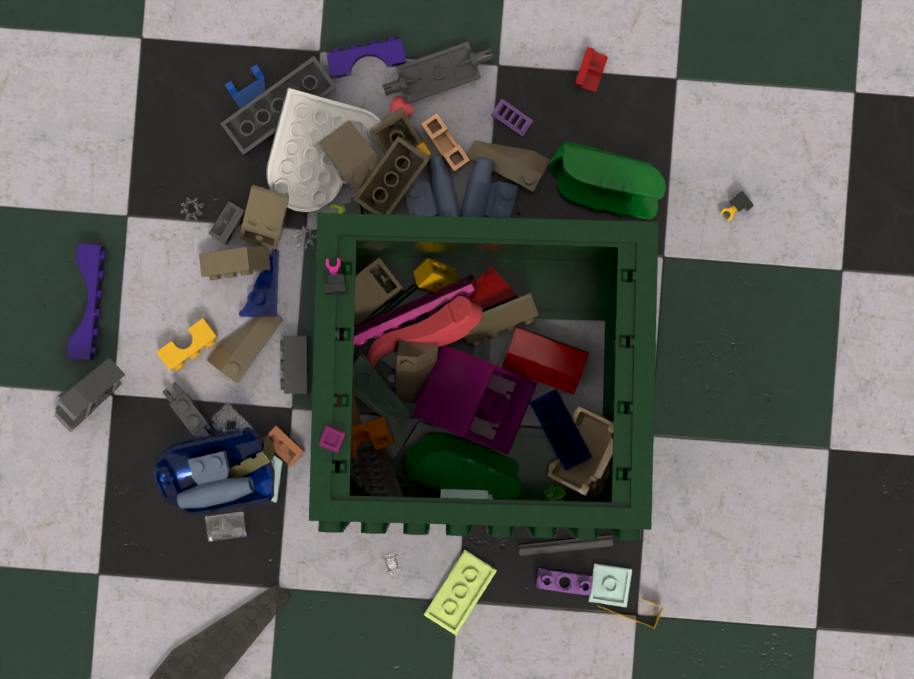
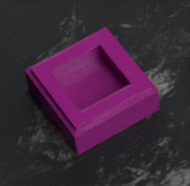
[318,425,346,453]

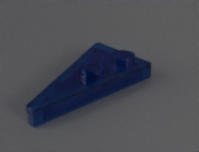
[239,249,279,317]

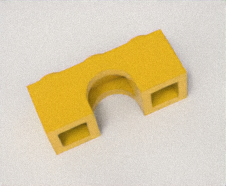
[157,318,218,371]

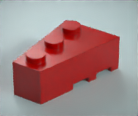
[466,267,517,312]

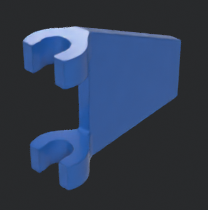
[225,64,266,109]

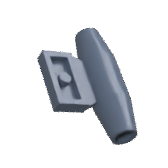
[405,156,460,217]
[461,157,518,218]
[177,451,255,509]

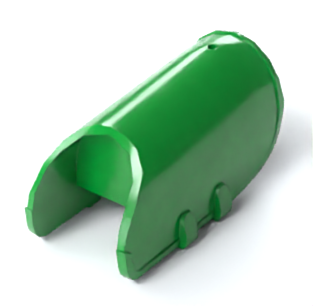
[550,141,666,220]
[403,433,522,500]

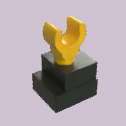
[720,191,754,222]

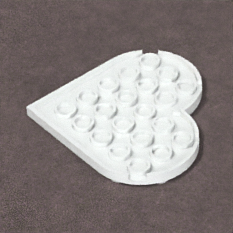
[266,88,385,212]

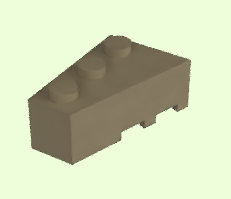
[199,247,271,280]

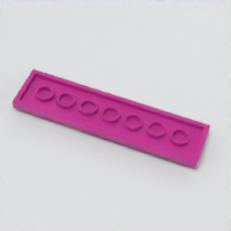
[339,274,476,346]

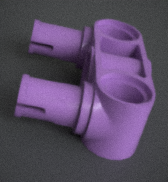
[535,568,593,595]

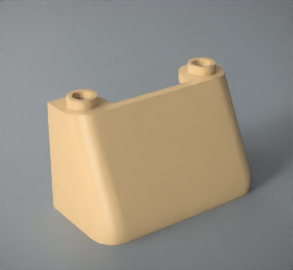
[547,406,614,497]

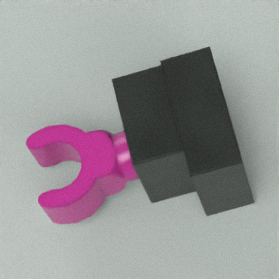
[324,258,347,295]

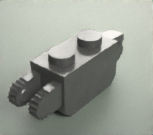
[163,382,214,443]

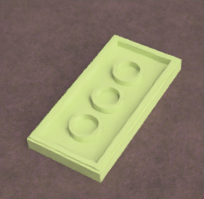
[424,550,497,635]

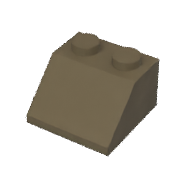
[371,106,423,154]

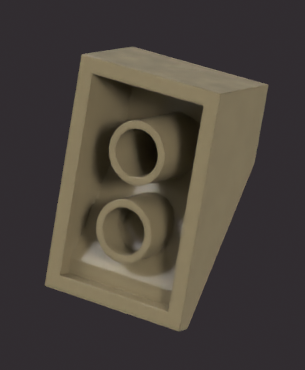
[318,120,381,191]

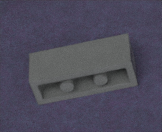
[280,336,308,394]

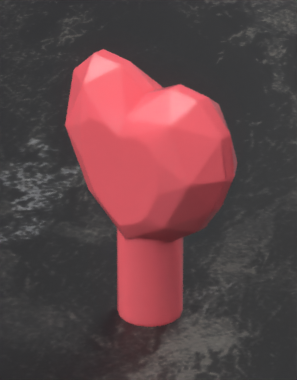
[390,96,413,116]

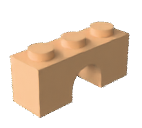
[421,113,470,173]

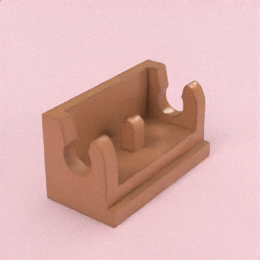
[267,425,305,467]

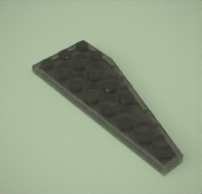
[149,584,291,679]

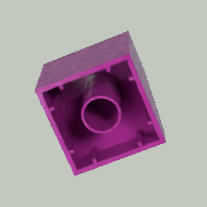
[413,345,538,455]

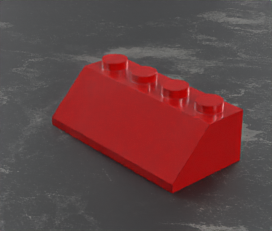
[501,326,589,395]

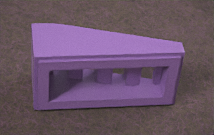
[491,99,533,137]

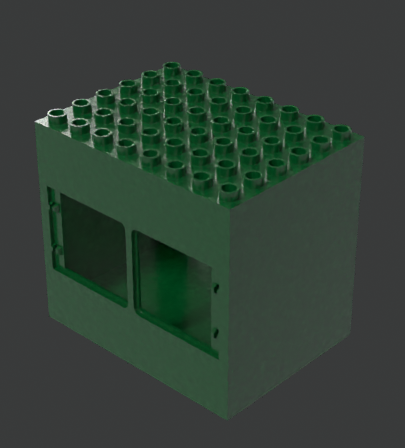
[309,213,659,540]

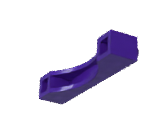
[67,243,106,360]

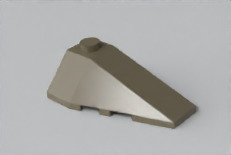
[467,140,550,194]

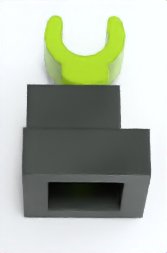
[330,197,363,214]

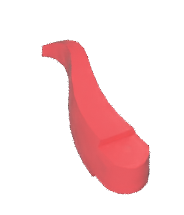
[367,296,483,368]

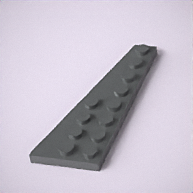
[335,445,403,497]

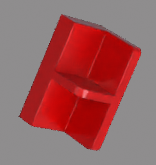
[574,47,608,92]

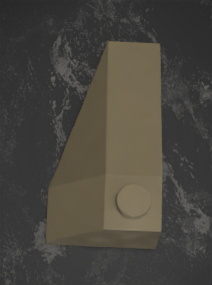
[207,309,283,383]
[396,340,438,403]

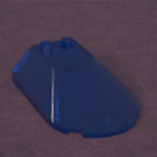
[154,427,275,515]

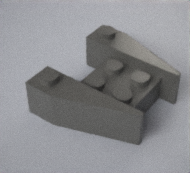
[55,358,125,432]

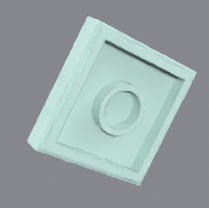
[588,563,632,607]

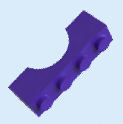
[326,37,406,79]

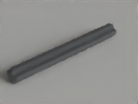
[518,535,613,556]

